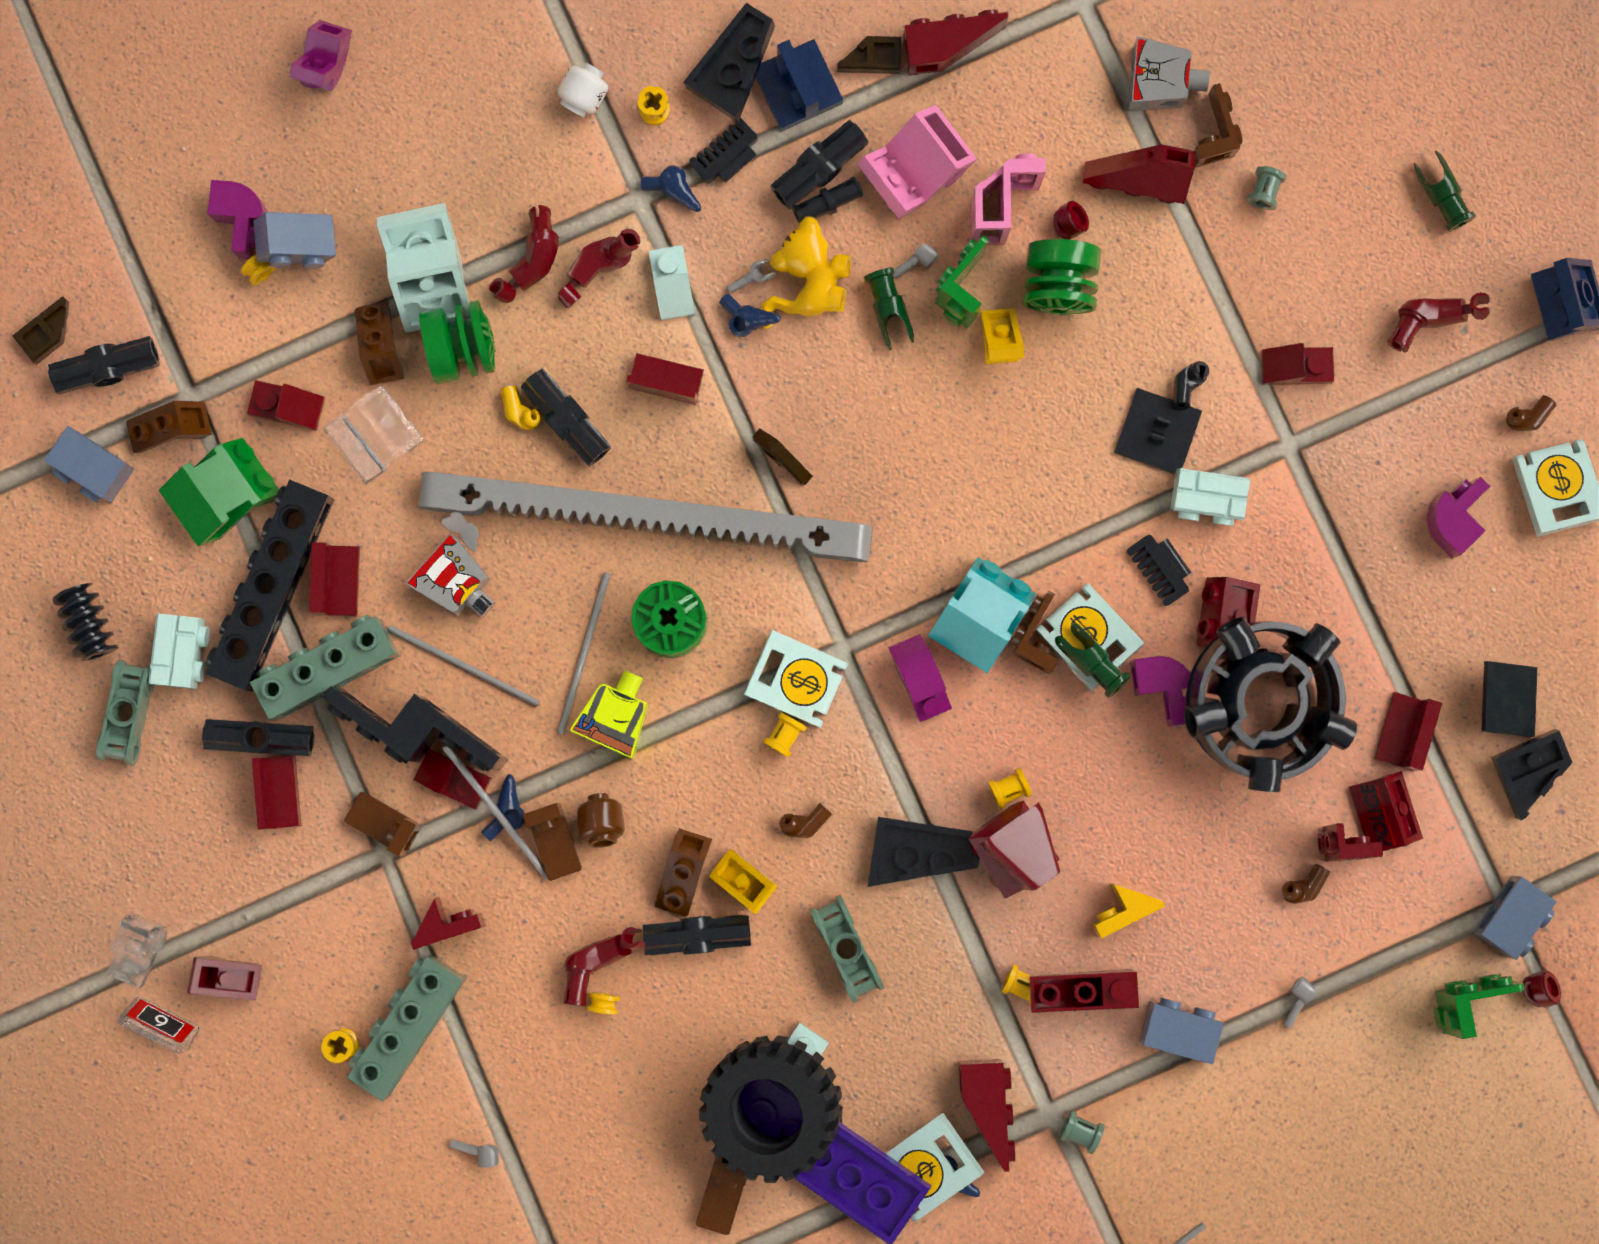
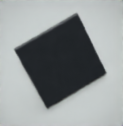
[1114,388,1202,474]
[1481,661,1538,737]

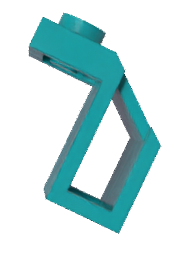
[928,557,1036,674]

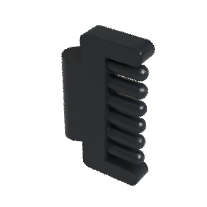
[689,118,758,184]
[1126,535,1192,606]

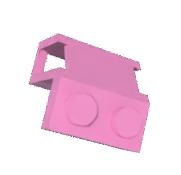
[857,105,977,219]
[970,153,1046,245]

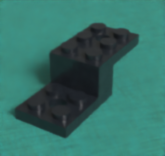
[322,686,508,771]

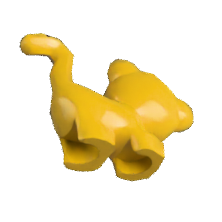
[760,216,852,329]

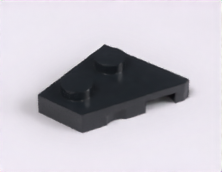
[1491,729,1573,820]

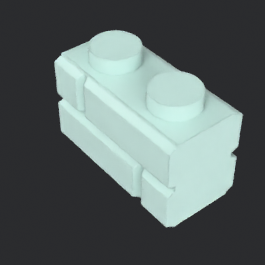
[1170,468,1250,526]
[148,613,210,689]

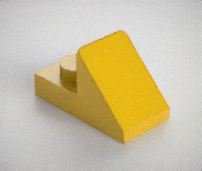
[981,308,1024,364]
[709,848,778,915]
[1091,883,1165,938]

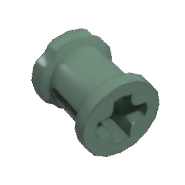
[1246,166,1287,210]
[1059,1110,1105,1154]

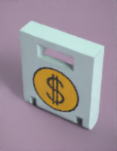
[1513,439,1599,537]
[1035,583,1144,692]
[743,630,848,728]
[886,1113,985,1222]

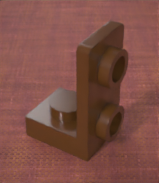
[1194,83,1243,168]
[355,301,404,386]
[126,401,212,453]
[1011,591,1059,674]
[344,792,423,857]
[522,803,582,881]
[655,828,712,917]
[696,1157,747,1235]

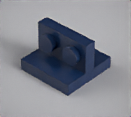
[756,39,843,132]
[1531,258,1599,341]

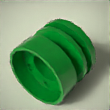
[1023,239,1101,315]
[419,300,496,385]
[631,580,708,658]

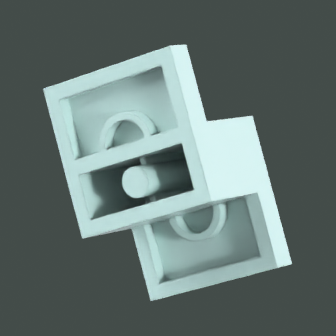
[376,203,471,333]

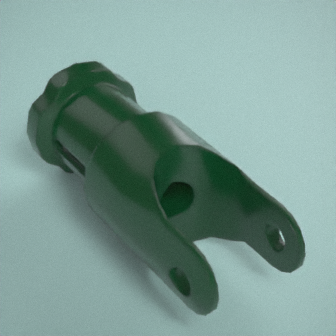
[1414,150,1476,232]
[864,267,914,351]
[1055,623,1131,698]

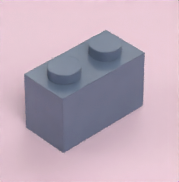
[253,212,336,269]
[44,426,135,503]
[1472,876,1557,960]
[1139,997,1224,1065]

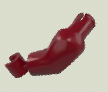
[489,205,559,303]
[558,229,641,308]
[1387,292,1490,353]
[563,927,645,1006]

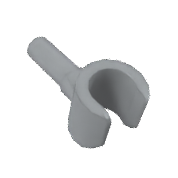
[893,244,939,279]
[727,259,776,293]
[1284,977,1315,1028]
[449,1139,499,1167]

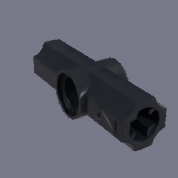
[770,119,869,210]
[48,336,160,395]
[521,368,611,467]
[202,719,315,757]
[643,915,751,956]

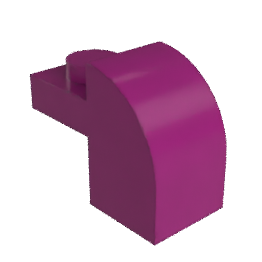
[289,20,352,91]
[207,180,268,259]
[1427,476,1491,559]
[888,634,952,722]
[1130,656,1190,727]

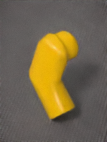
[501,386,541,431]

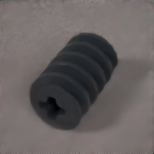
[52,583,119,661]

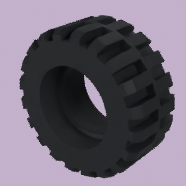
[699,1035,843,1183]

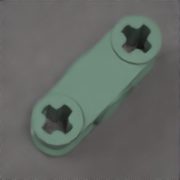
[96,660,154,766]
[809,894,885,1003]

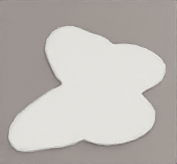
[442,512,479,551]

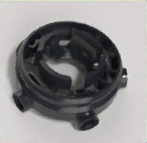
[1184,616,1357,792]

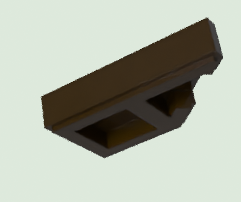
[837,36,901,74]
[12,296,69,365]
[752,428,813,485]

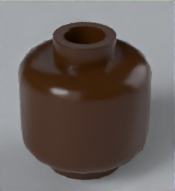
[577,793,625,848]

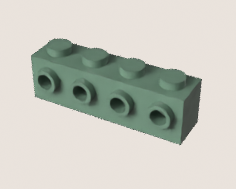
[250,615,400,721]
[347,955,467,1102]

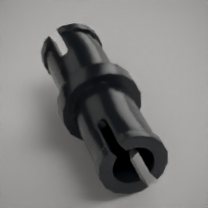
[792,176,863,224]

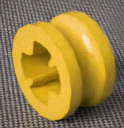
[240,254,275,286]
[586,992,620,1015]

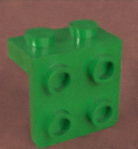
[935,236,989,329]
[1434,974,1525,1039]

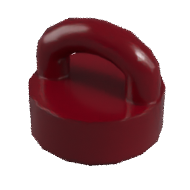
[1053,201,1089,240]
[1522,970,1561,1008]

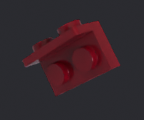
[1197,577,1261,647]
[1318,823,1383,862]

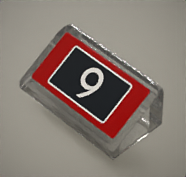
[117,997,199,1054]

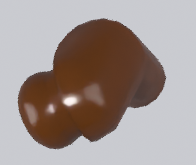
[1506,395,1557,431]
[779,803,833,838]
[1281,864,1331,904]

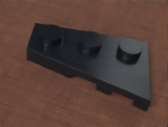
[683,3,775,122]
[867,817,980,887]

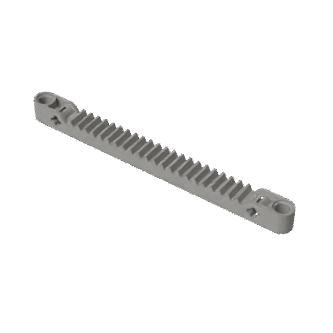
[418,472,873,562]

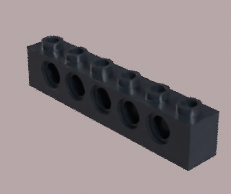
[205,479,334,692]

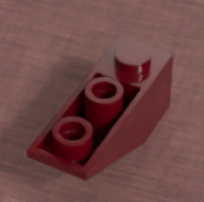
[903,9,1008,76]
[1082,144,1196,204]
[1029,969,1139,1013]
[959,1059,1015,1172]

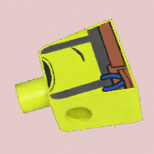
[570,670,648,759]

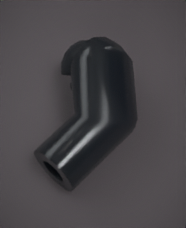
[1173,361,1210,410]

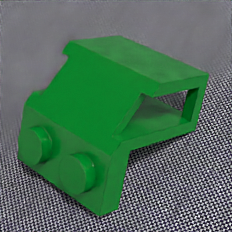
[158,438,279,547]

